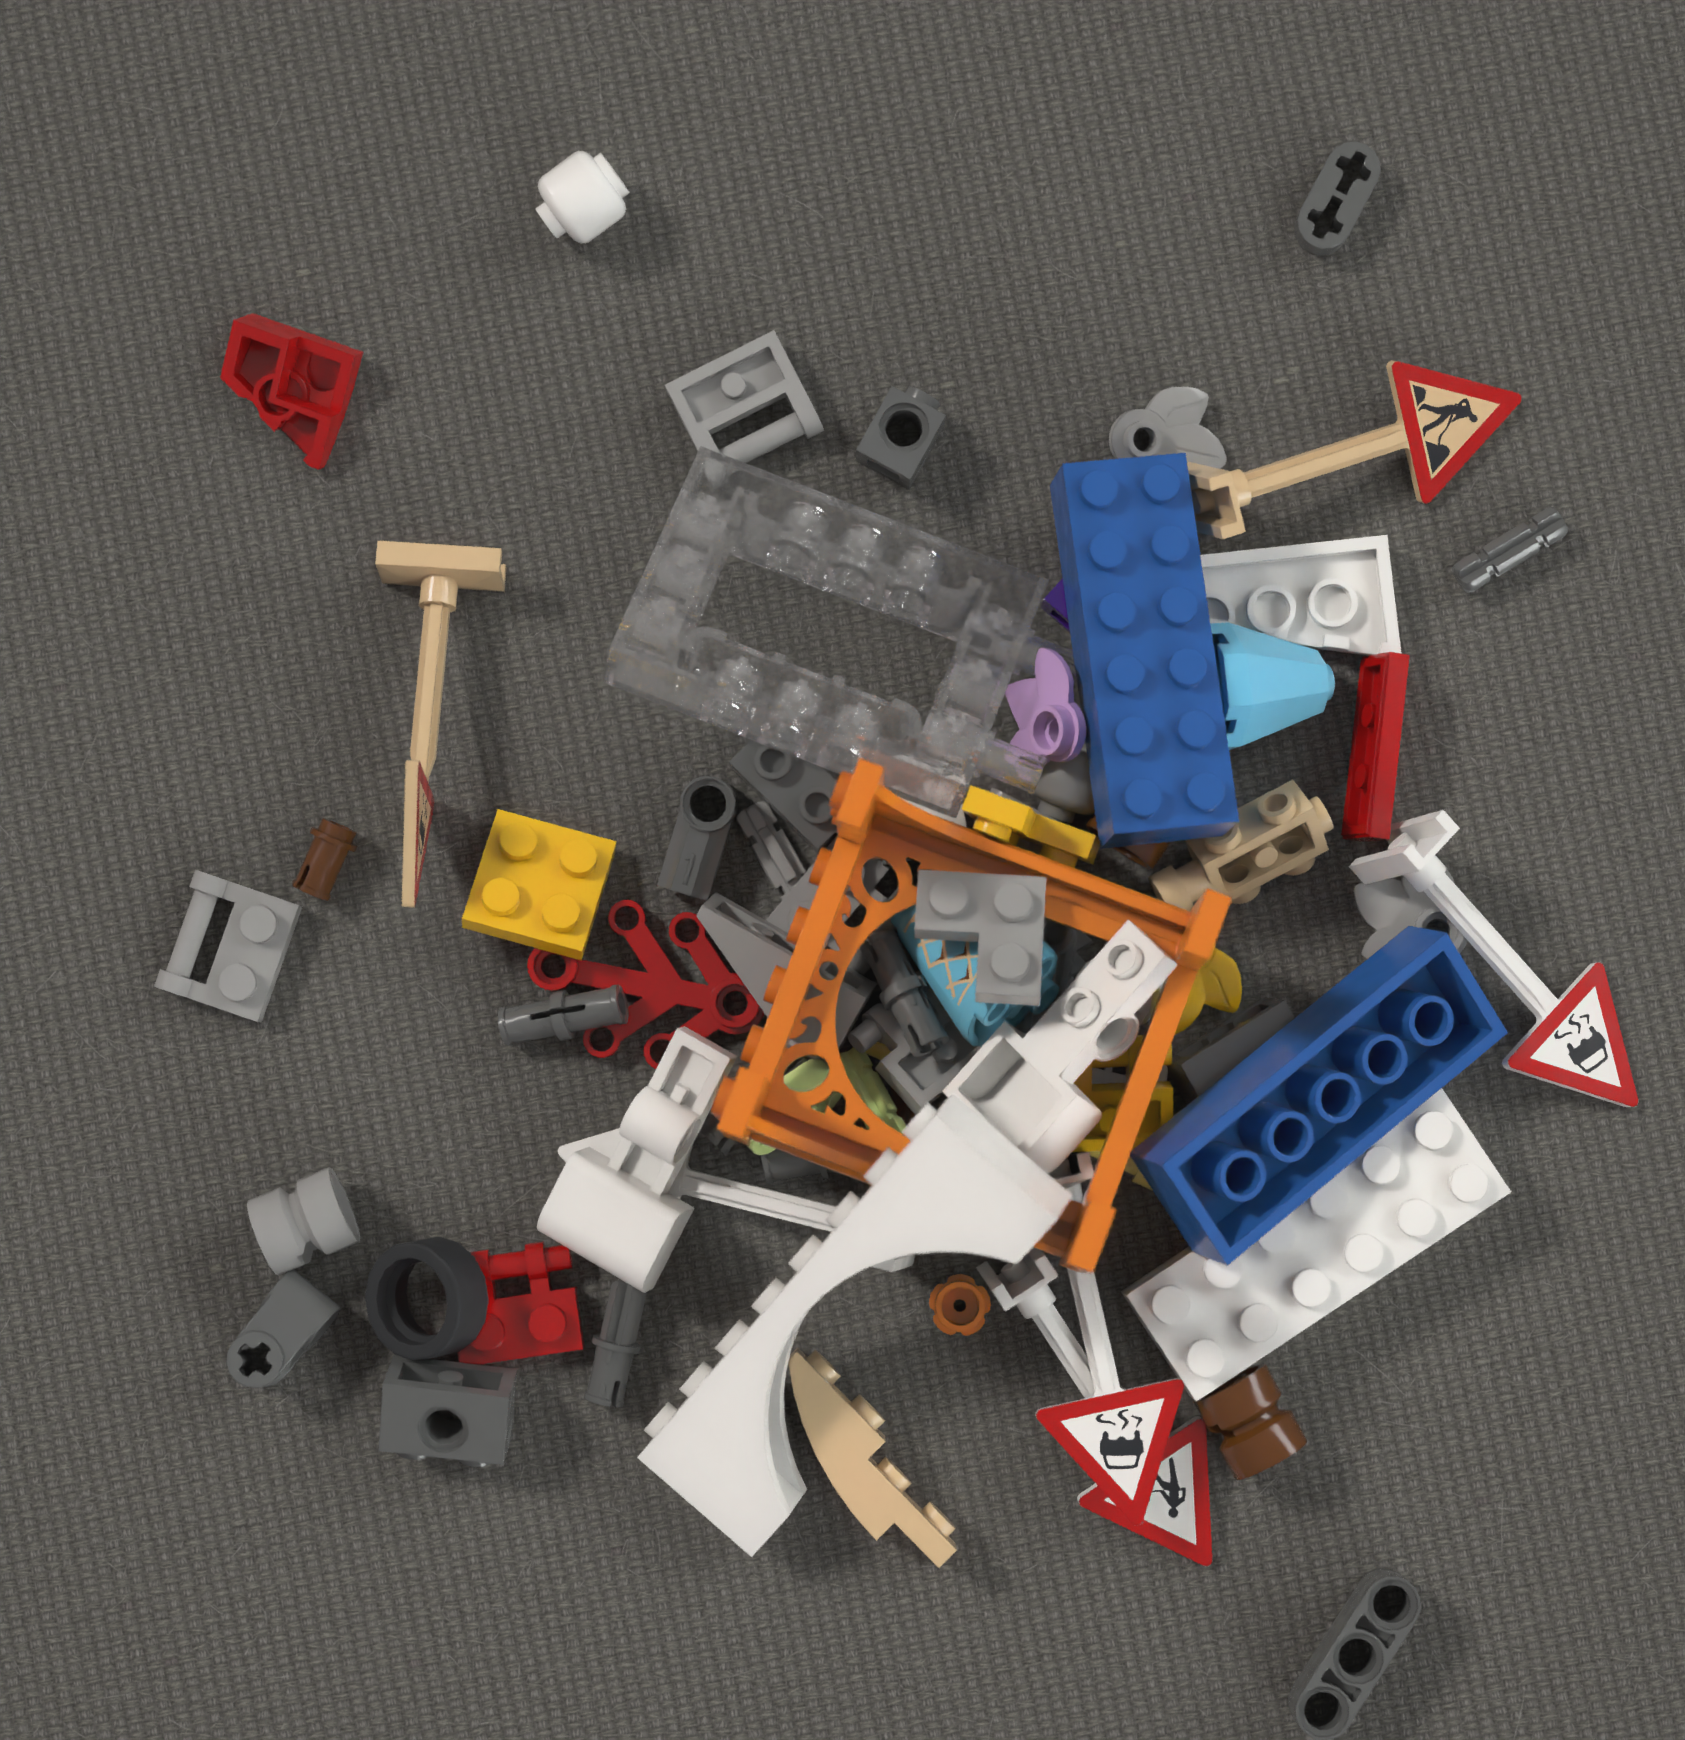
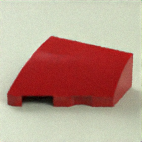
[220,313,363,470]

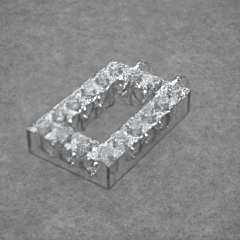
[604,446,1077,819]

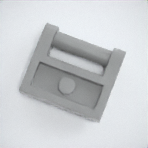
[665,330,824,486]
[154,870,303,1023]

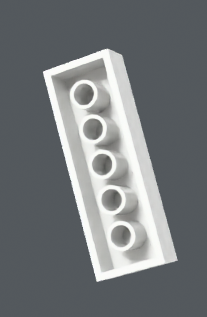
[1121,1088,1511,1402]

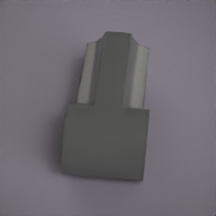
[657,776,739,901]

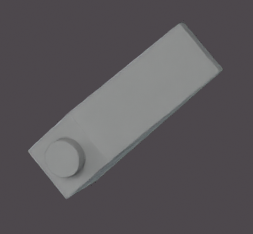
[696,892,877,1059]

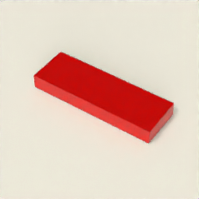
[1341,652,1410,842]

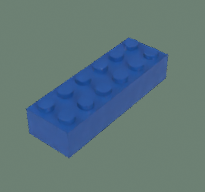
[1050,453,1239,849]
[1130,926,1508,1266]

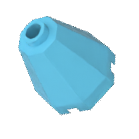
[1210,622,1335,750]

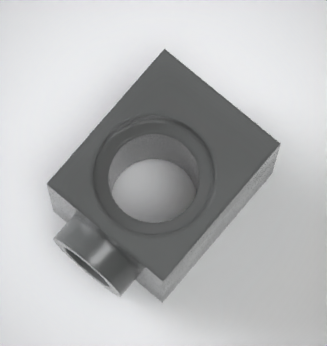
[856,386,946,490]

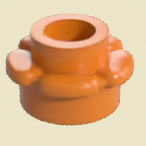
[929,1274,991,1336]

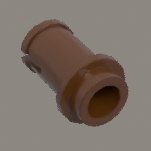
[292,818,358,901]

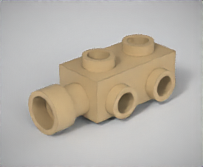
[1148,780,1334,911]

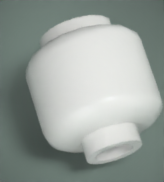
[535,151,630,244]

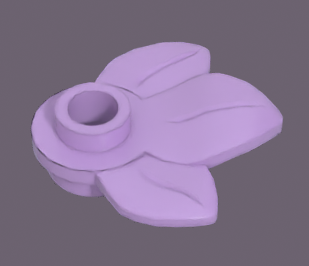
[1004,648,1087,771]

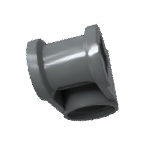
[226,1269,341,1388]

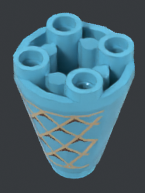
[891,905,1059,1047]

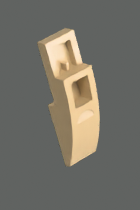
[788,1348,957,1568]

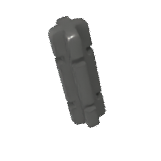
[1452,507,1568,593]

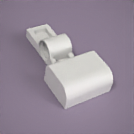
[942,920,1178,1174]
[537,1026,738,1293]

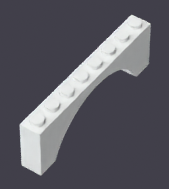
[637,1093,1073,1557]

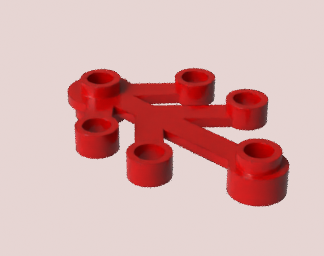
[527,900,765,1069]

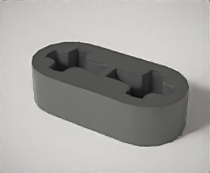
[1294,141,1381,256]

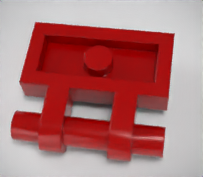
[458,1241,585,1365]

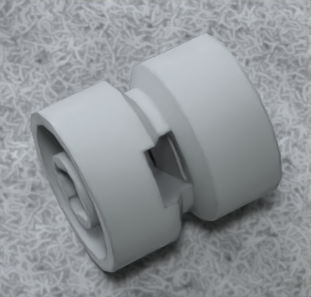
[247,1167,360,1275]

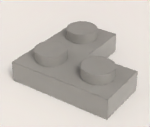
[915,870,1046,1006]

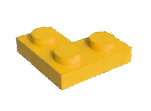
[962,785,1100,868]

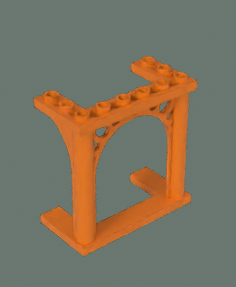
[711,758,1232,1274]

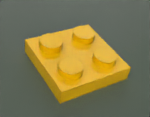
[462,809,617,961]

